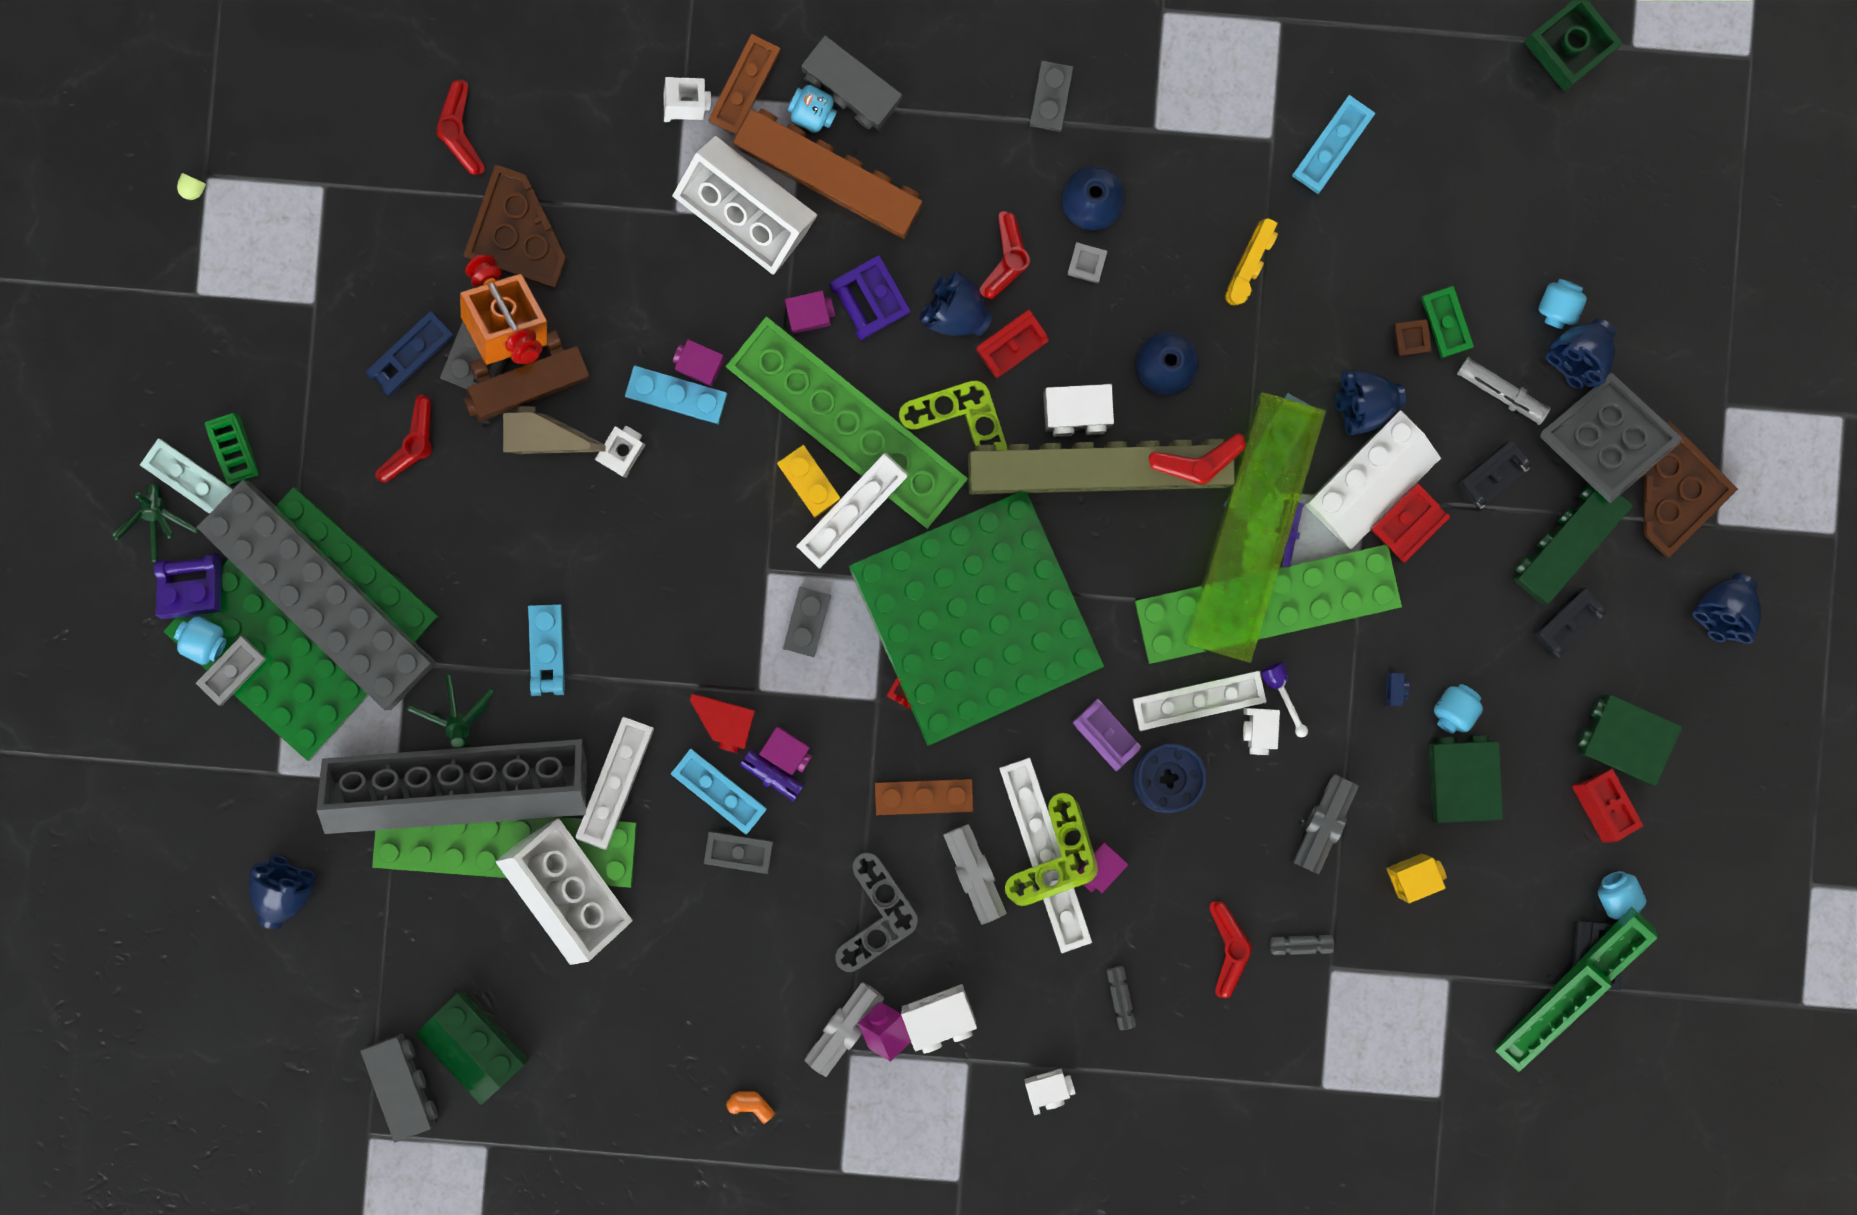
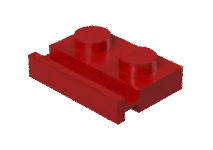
[1370,483,1450,562]

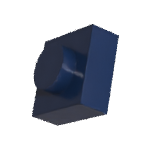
[1385,673,1410,706]

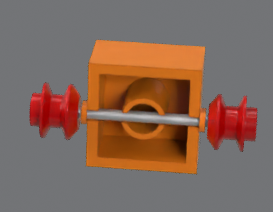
[460,255,547,365]

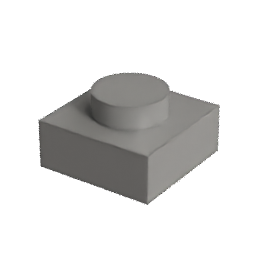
[1067,242,1107,284]

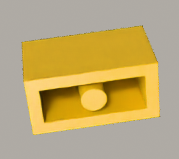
[777,445,841,519]
[1386,853,1447,903]

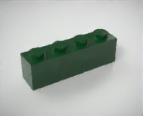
[1513,483,1633,605]

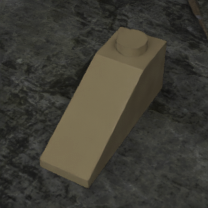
[503,406,606,454]

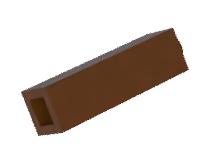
[463,330,589,423]

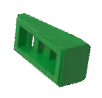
[204,413,260,486]

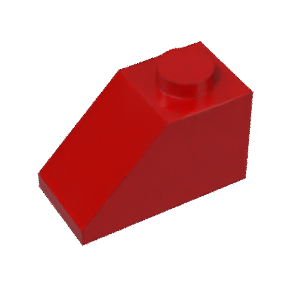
[690,694,756,753]

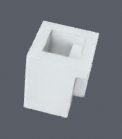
[663,77,711,122]
[595,426,645,478]
[1243,708,1280,755]
[1024,1069,1076,1115]

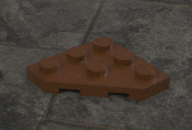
[463,164,567,289]
[1643,420,1738,558]

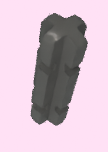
[1270,935,1334,955]
[1107,966,1136,1030]

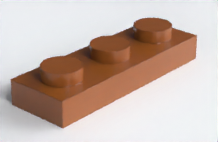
[708,34,781,136]
[875,779,973,815]

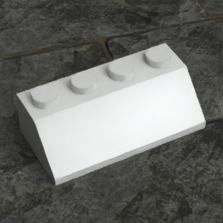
[672,136,817,275]
[1304,410,1441,550]
[496,818,632,965]

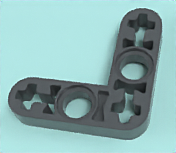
[835,852,918,972]

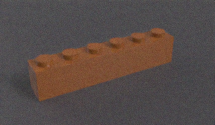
[733,109,923,239]

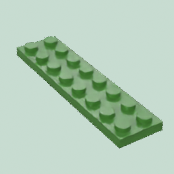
[726,316,968,530]
[1135,545,1402,664]
[372,816,637,888]

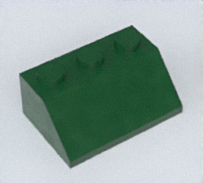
[415,989,529,1105]

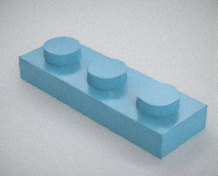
[1292,95,1375,194]
[625,366,728,425]
[671,748,767,835]

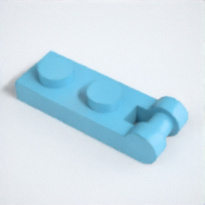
[528,605,565,696]

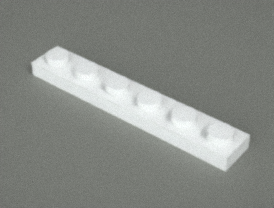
[999,758,1092,953]

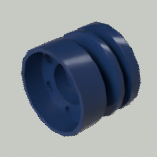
[1133,744,1206,813]

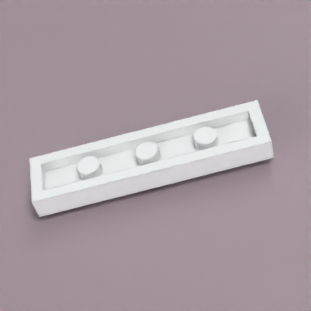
[796,453,909,569]
[1132,671,1266,731]
[575,717,654,850]

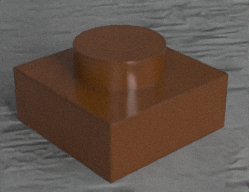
[1393,319,1432,357]

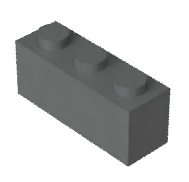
[801,36,902,131]
[360,1033,438,1143]

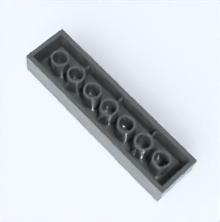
[196,480,437,711]
[317,739,587,834]

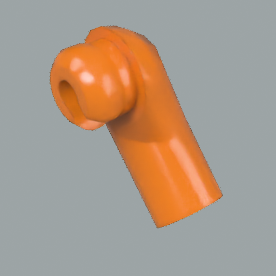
[726,1091,776,1124]

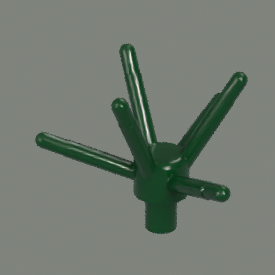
[112,484,200,563]
[407,674,494,748]

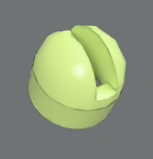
[177,173,206,200]

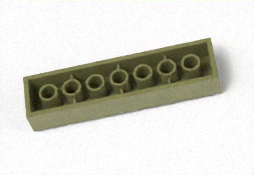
[968,439,1235,495]

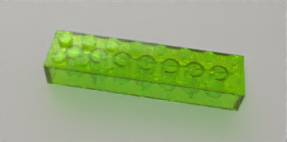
[1185,392,1326,663]

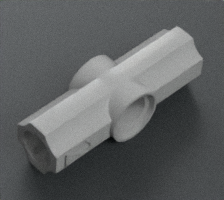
[943,824,1007,925]
[804,981,884,1077]

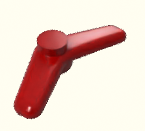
[437,80,485,175]
[979,211,1030,299]
[375,395,432,483]
[1148,434,1246,485]
[1209,901,1252,998]

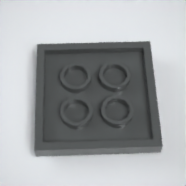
[1540,373,1682,503]

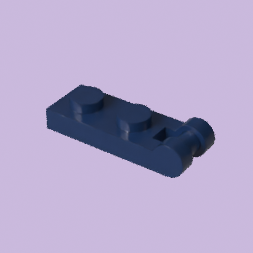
[366,311,455,397]

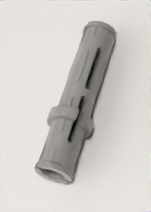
[1457,357,1551,425]

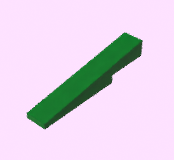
[1495,907,1658,1072]

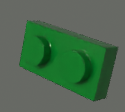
[1421,286,1474,359]

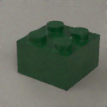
[1524,0,1623,92]

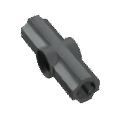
[1293,774,1359,874]

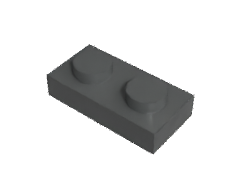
[1030,61,1073,132]
[783,587,831,657]
[704,831,773,874]

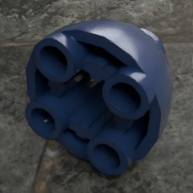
[1061,166,1126,231]
[919,271,993,336]
[1545,319,1616,389]
[1135,332,1199,396]
[1334,370,1406,436]
[1693,573,1761,644]
[249,856,316,929]

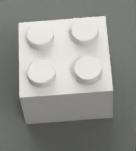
[1043,384,1114,437]
[901,984,977,1054]

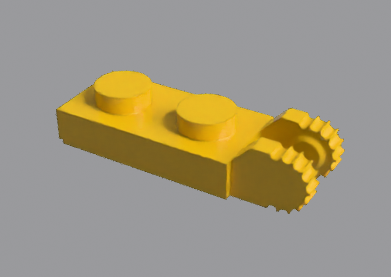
[1225,218,1278,306]

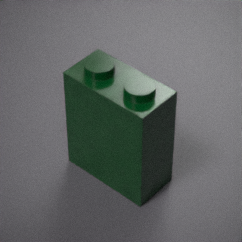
[1577,694,1682,786]
[1428,735,1503,823]

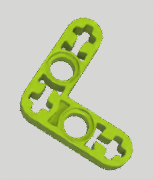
[898,381,1007,451]
[1005,793,1098,906]

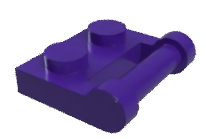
[829,255,911,341]
[154,553,222,619]

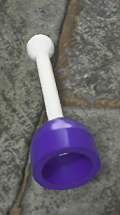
[1260,662,1308,737]

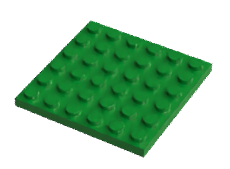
[163,487,440,761]
[849,491,1104,746]

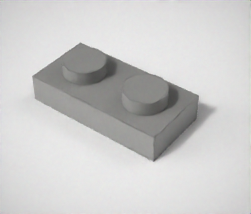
[196,636,267,706]

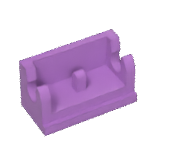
[1072,699,1141,771]

